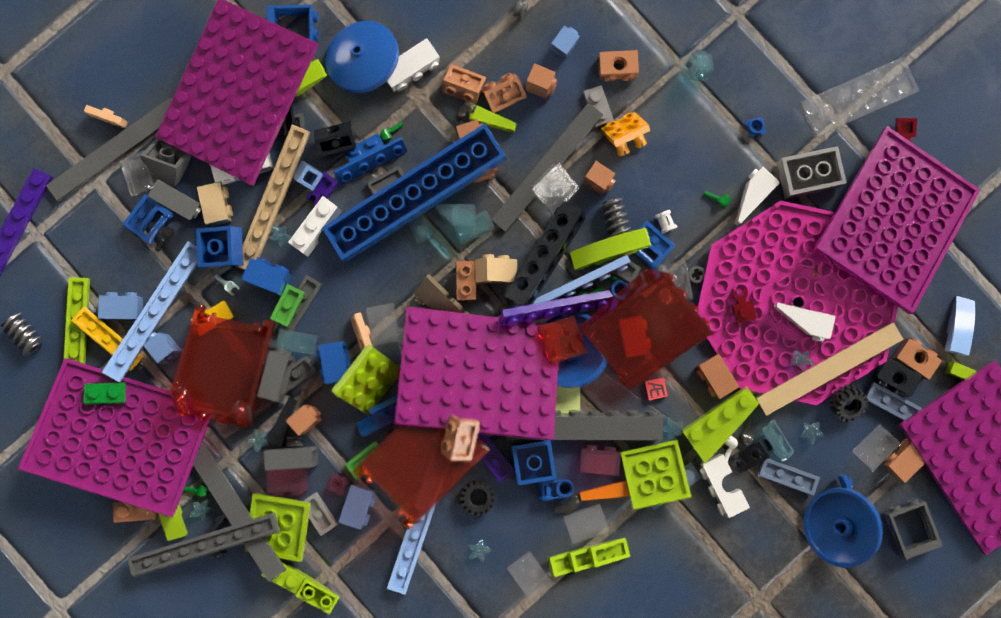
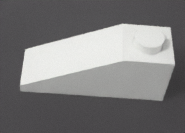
[734,167,780,226]
[774,303,836,342]

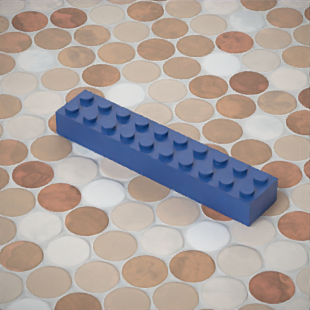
[322,123,508,262]

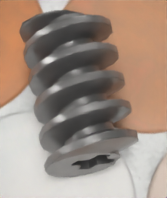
[600,198,631,238]
[1,313,42,356]

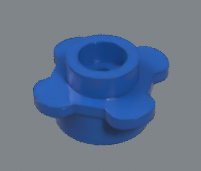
[745,117,766,138]

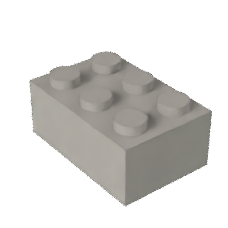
[776,146,847,199]

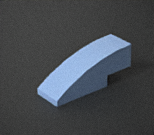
[944,296,975,356]

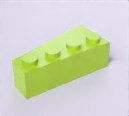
[682,386,759,464]

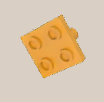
[601,112,650,156]

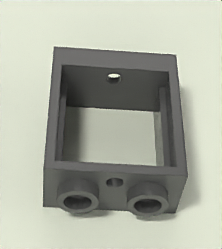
[148,179,201,220]
[257,348,295,402]
[261,446,318,471]
[883,498,943,559]

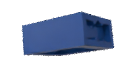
[266,4,319,42]

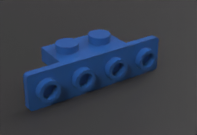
[333,133,408,185]
[357,395,398,437]

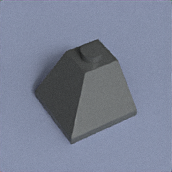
[140,138,192,186]

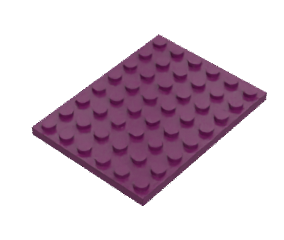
[155,0,319,186]
[814,126,980,315]
[395,307,561,441]
[18,358,215,518]
[899,361,1001,555]

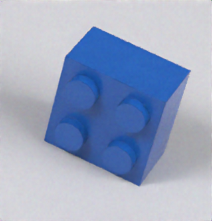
[196,226,244,268]
[241,257,293,296]
[316,341,351,385]
[512,440,557,485]

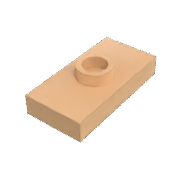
[84,105,128,129]
[350,312,372,352]

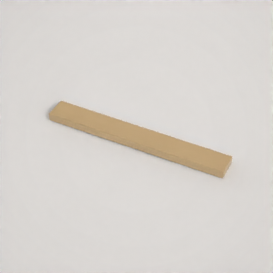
[236,124,311,270]
[756,322,904,416]

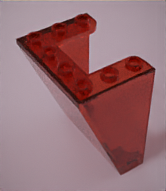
[577,268,713,389]
[171,305,274,428]
[353,425,490,530]

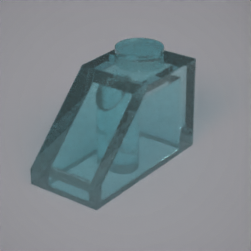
[688,50,714,81]
[436,204,476,235]

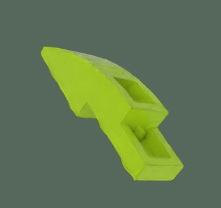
[261,563,340,615]

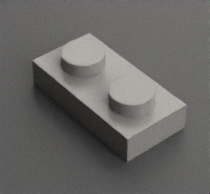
[583,85,614,128]
[304,492,338,536]

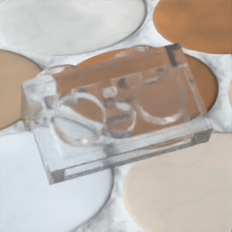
[658,261,693,303]

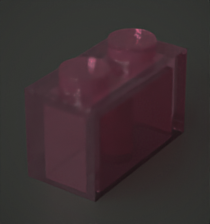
[579,445,621,476]
[266,468,309,496]

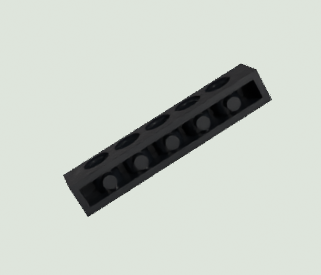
[504,201,586,307]

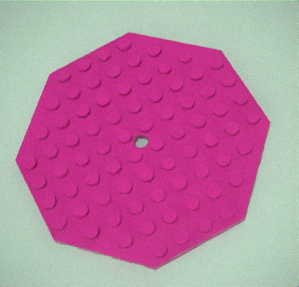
[695,201,898,405]

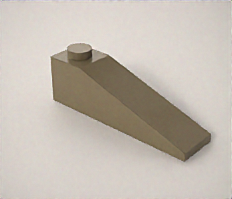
[414,274,469,314]

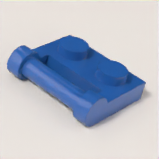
[123,194,174,245]
[634,221,676,272]

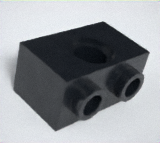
[314,121,357,157]
[871,357,922,398]

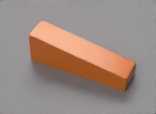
[579,480,630,501]

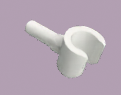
[724,436,738,462]

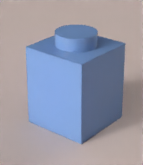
[550,25,580,60]
[293,160,323,191]

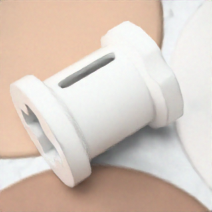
[654,210,677,234]

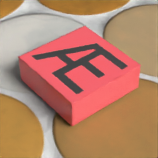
[644,377,668,400]

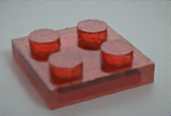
[537,316,587,365]

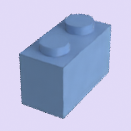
[98,292,143,320]
[143,332,183,364]
[338,484,377,530]

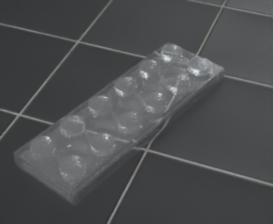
[799,57,920,138]

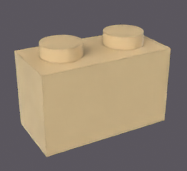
[197,182,233,227]
[475,254,517,284]

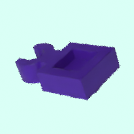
[306,171,340,206]

